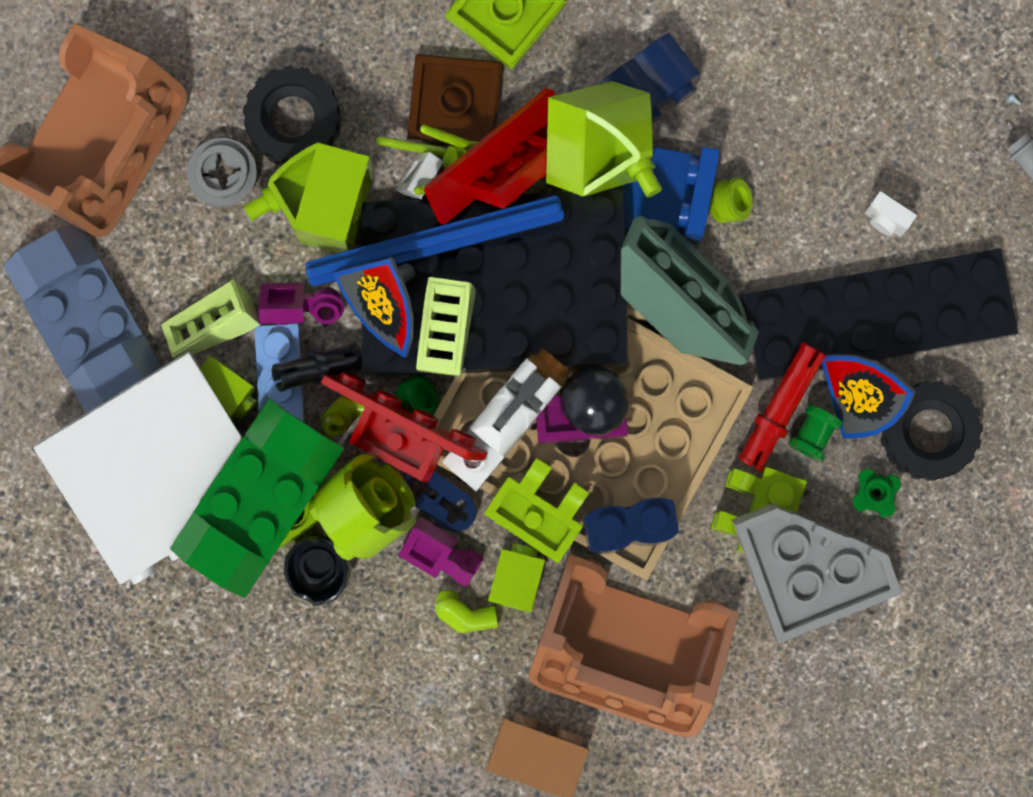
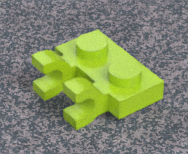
[484,458,590,564]
[710,467,807,554]

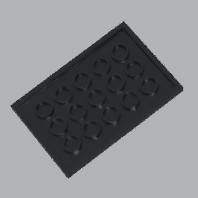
[362,189,629,377]

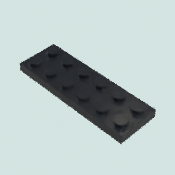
[741,248,1018,382]

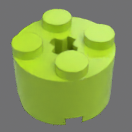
[308,454,417,561]

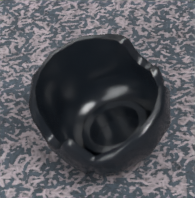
[559,366,631,436]
[283,535,352,606]

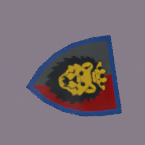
[332,257,415,358]
[822,354,916,439]

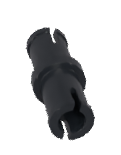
[272,343,362,392]

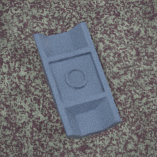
[3,225,162,413]

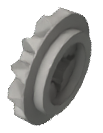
[187,138,257,208]

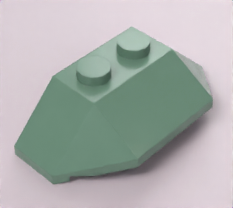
[621,216,759,365]

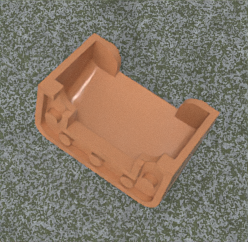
[0,23,187,237]
[529,554,740,737]

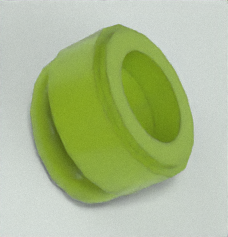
[709,177,753,223]

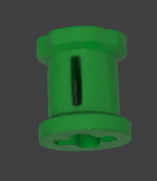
[787,405,843,462]

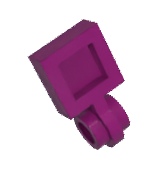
[258,282,345,325]

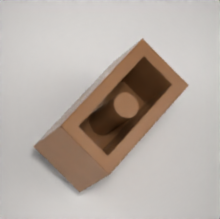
[486,713,589,797]

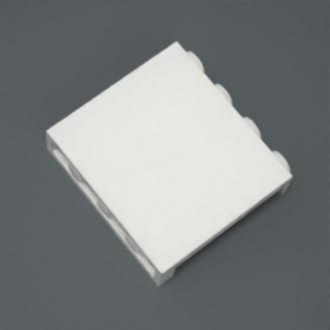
[33,350,242,585]

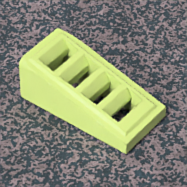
[416,277,476,377]
[161,280,261,359]

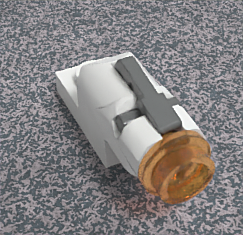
[442,348,569,491]

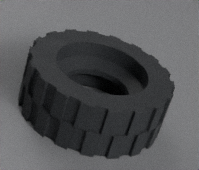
[243,66,342,165]
[881,381,983,481]

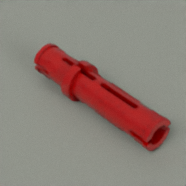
[737,342,827,471]

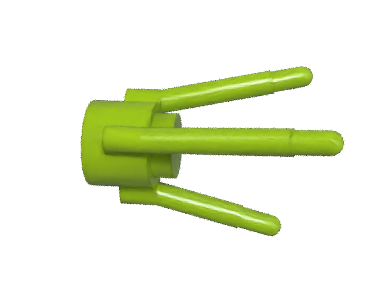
[376,125,478,195]

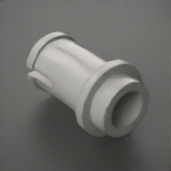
[1006,132,1033,181]

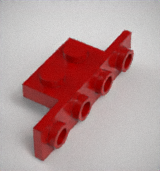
[424,88,556,225]
[321,371,488,482]

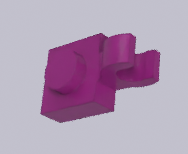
[398,517,484,586]

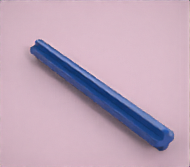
[305,195,564,286]

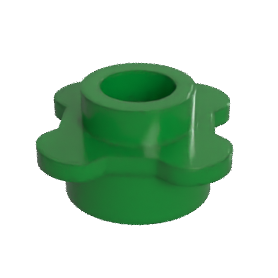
[852,469,901,518]

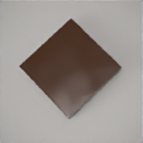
[407,54,502,146]

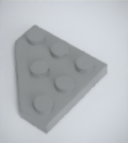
[732,503,902,644]

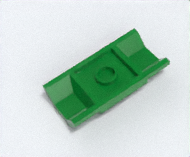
[170,398,345,598]

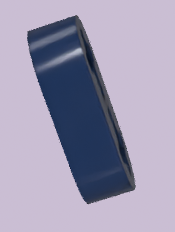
[403,471,477,532]

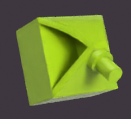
[546,81,662,198]
[243,142,374,253]

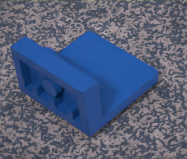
[621,147,720,245]

